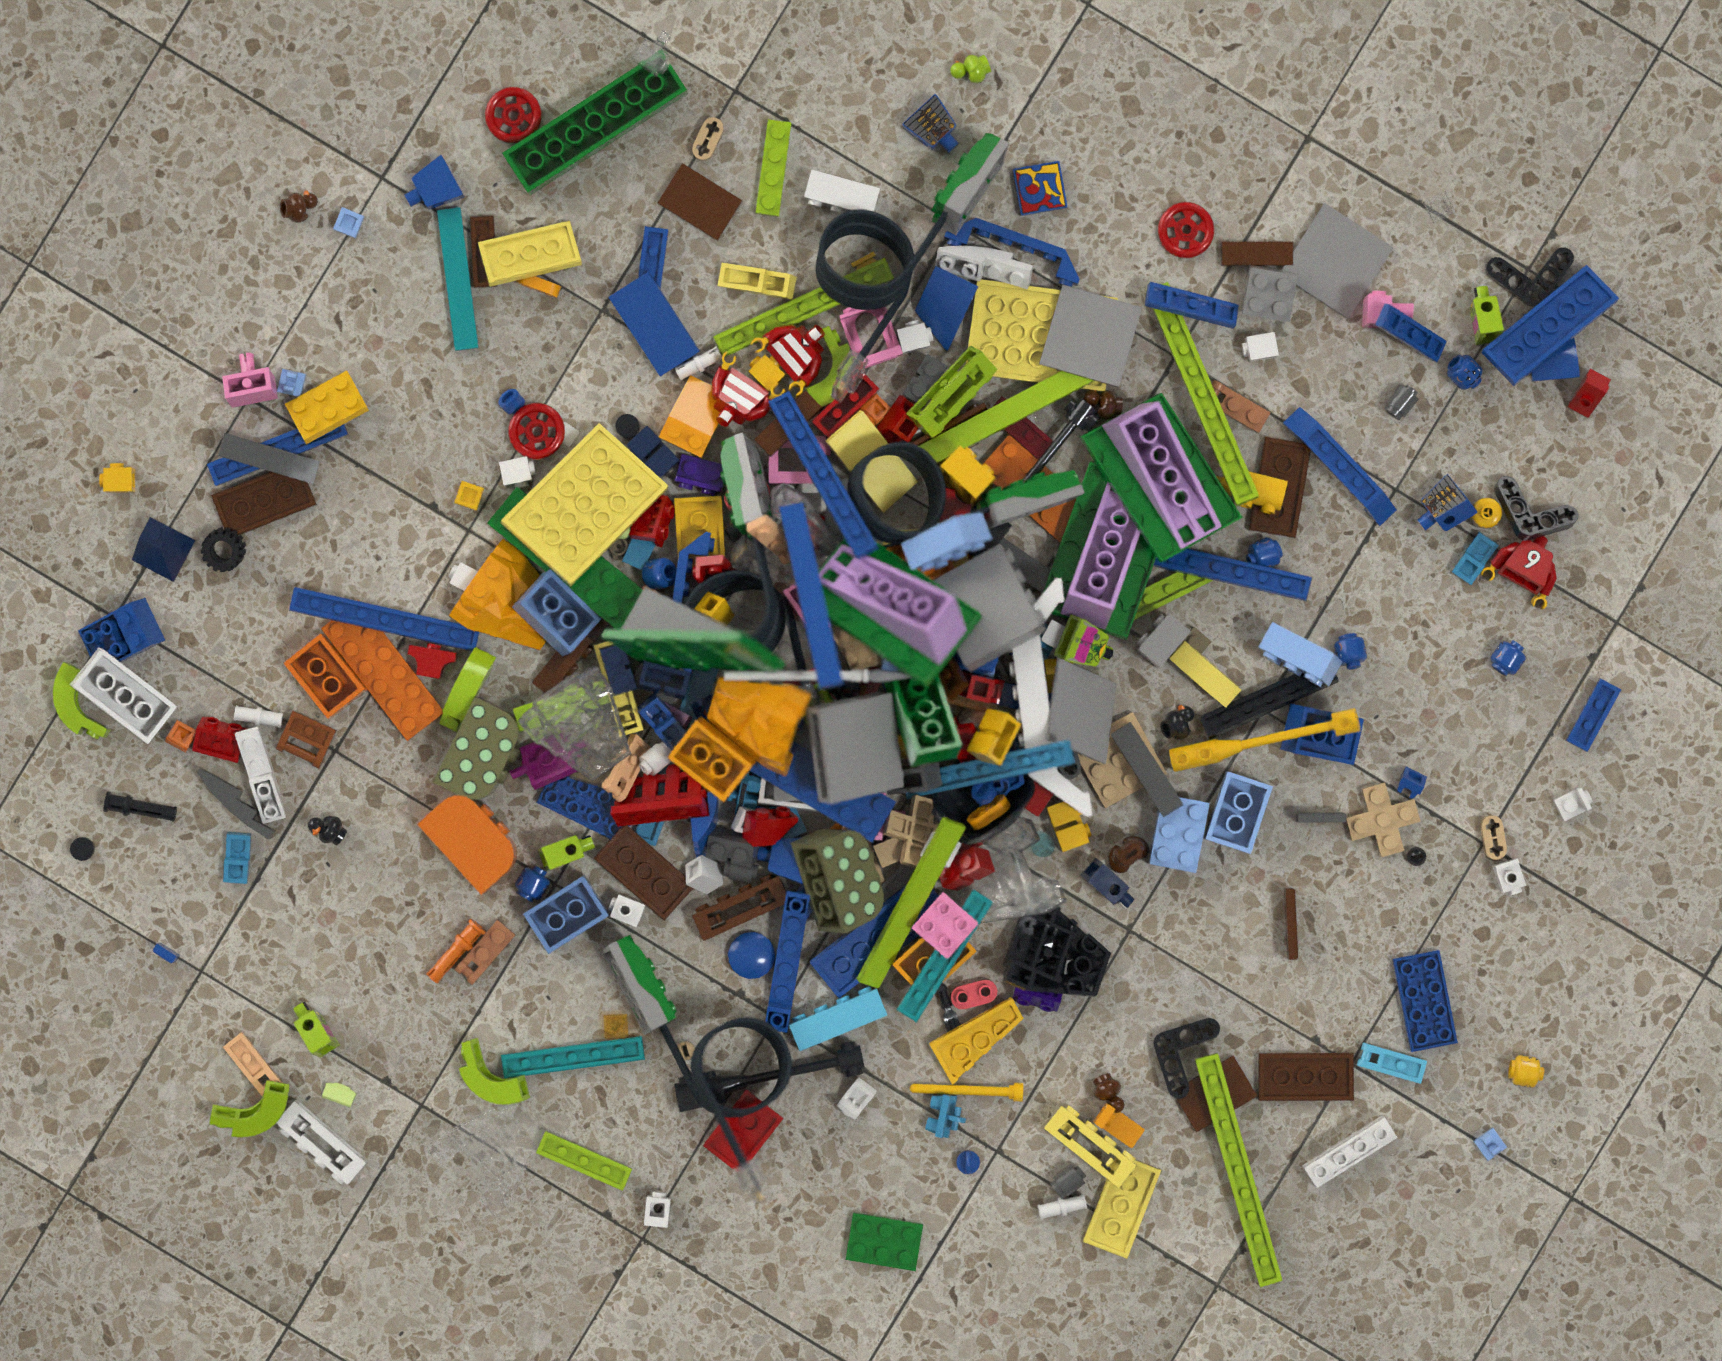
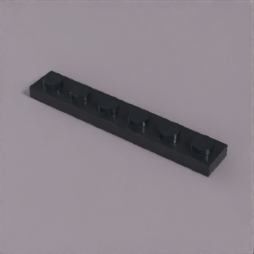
[1199,673,1339,740]

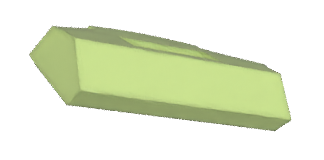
[322,1083,356,1108]

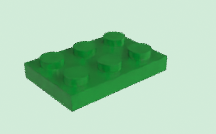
[845,1212,923,1271]

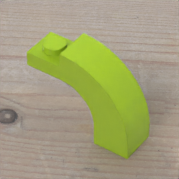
[806,326,852,410]
[439,647,496,732]
[53,662,111,739]
[459,1038,531,1105]
[209,1080,290,1137]

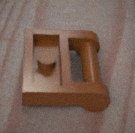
[276,711,337,769]

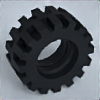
[201,527,246,572]

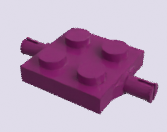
[509,729,587,790]

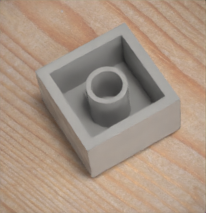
[1242,265,1298,322]
[1136,613,1191,669]

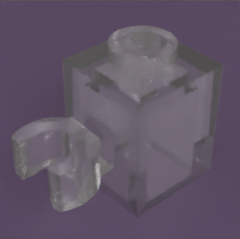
[632,30,671,77]

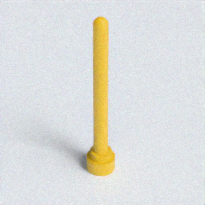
[910,1083,1023,1102]

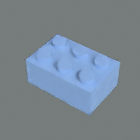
[901,512,992,572]
[1259,622,1342,687]
[1204,771,1273,854]
[1148,797,1210,873]

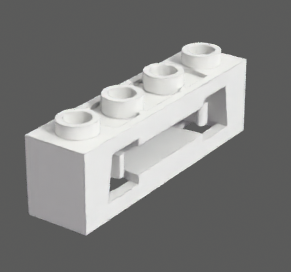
[276,1100,368,1185]
[1302,1115,1397,1188]

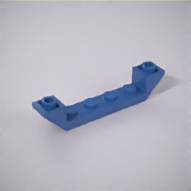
[944,218,1080,287]
[1283,407,1397,526]
[673,532,715,674]
[765,891,810,1033]

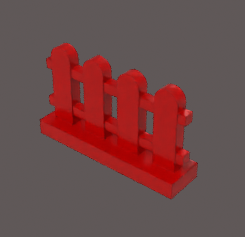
[611,764,709,827]

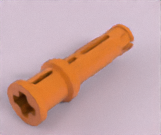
[426,918,486,984]

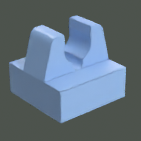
[277,369,306,397]
[1473,1128,1507,1161]

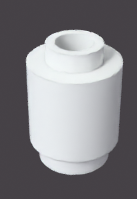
[639,741,672,776]

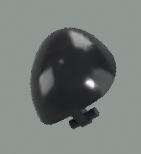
[931,760,1035,845]

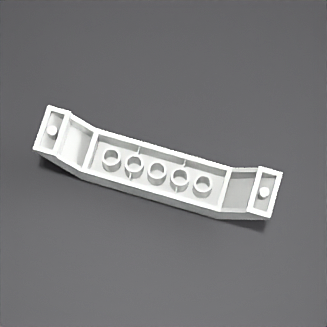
[1008,578,1092,817]

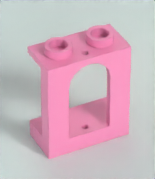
[839,306,903,371]
[769,436,831,485]

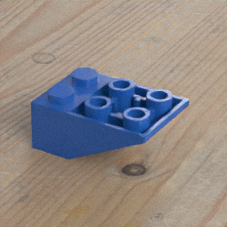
[78,598,165,663]

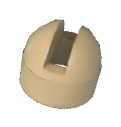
[677,1041,695,1060]

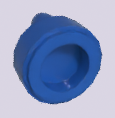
[498,389,525,414]
[971,782,997,805]
[956,1150,980,1174]

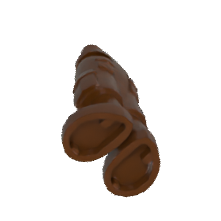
[1108,836,1149,873]

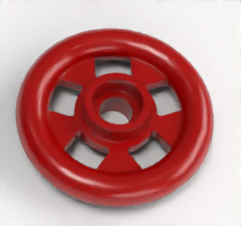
[485,87,542,143]
[1158,202,1214,258]
[508,403,565,459]

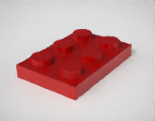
[703,1089,784,1174]

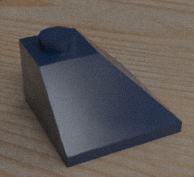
[132,517,196,582]

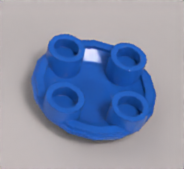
[728,932,775,979]

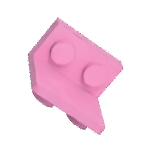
[912,892,978,958]

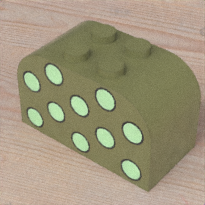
[433,697,522,800]
[791,829,884,934]

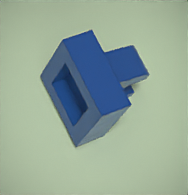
[1398,766,1427,799]

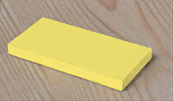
[478,221,582,287]
[825,410,918,513]
[1083,1156,1161,1259]

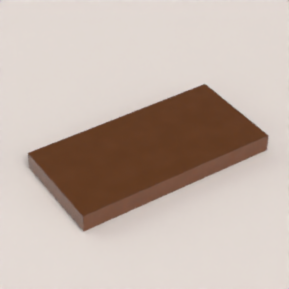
[1249,437,1311,538]
[211,472,317,536]
[594,826,693,921]
[1258,1053,1354,1101]

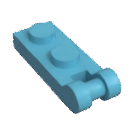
[1357,1042,1427,1084]

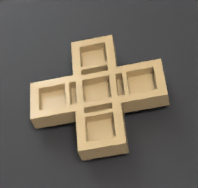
[1346,783,1421,857]
[883,795,938,868]

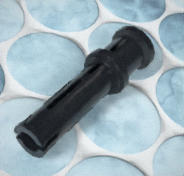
[103,791,177,822]

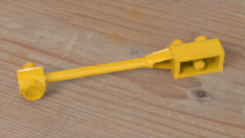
[1216,471,1288,515]
[1169,708,1360,772]

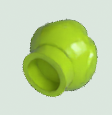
[950,55,992,83]

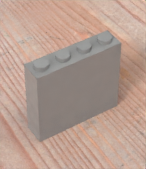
[933,544,1046,671]
[807,692,904,804]

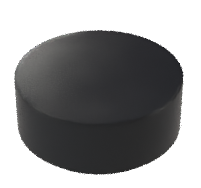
[615,414,639,438]
[70,837,95,861]

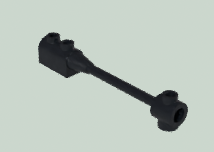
[968,397,1100,557]
[674,1041,865,1112]

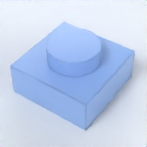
[333,207,365,239]

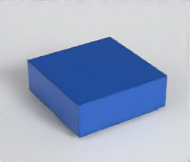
[153,942,180,964]

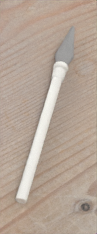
[724,668,911,683]

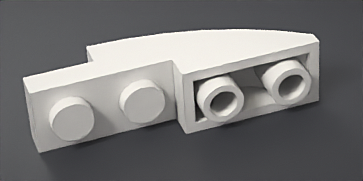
[935,246,1033,289]
[235,726,286,824]

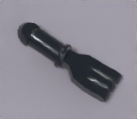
[936,983,960,1032]

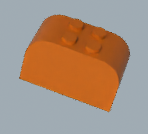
[417,795,517,895]

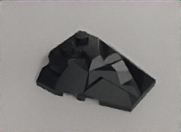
[1003,894,1111,997]

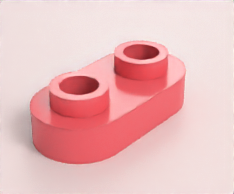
[951,979,997,1009]

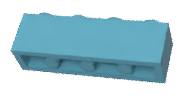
[789,986,887,1051]

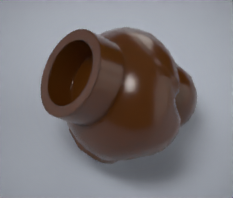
[280,190,318,223]
[1083,390,1123,420]
[1093,1073,1125,1113]

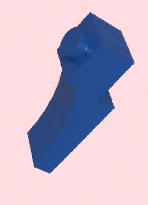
[637,693,687,751]

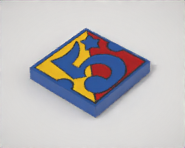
[1013,161,1068,216]

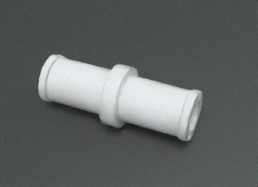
[675,346,722,380]
[234,705,283,728]
[1037,1194,1087,1220]

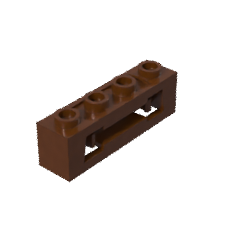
[692,874,786,941]

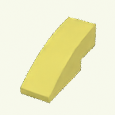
[717,263,797,300]
[1169,640,1241,707]

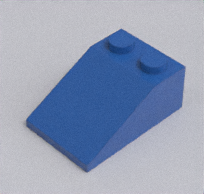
[1280,703,1364,765]

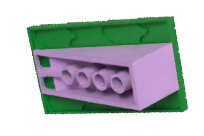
[1079,393,1243,562]
[1043,462,1156,640]
[818,539,982,687]

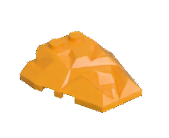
[449,539,546,650]
[707,676,812,776]

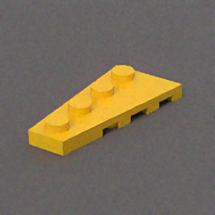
[929,997,1024,1085]

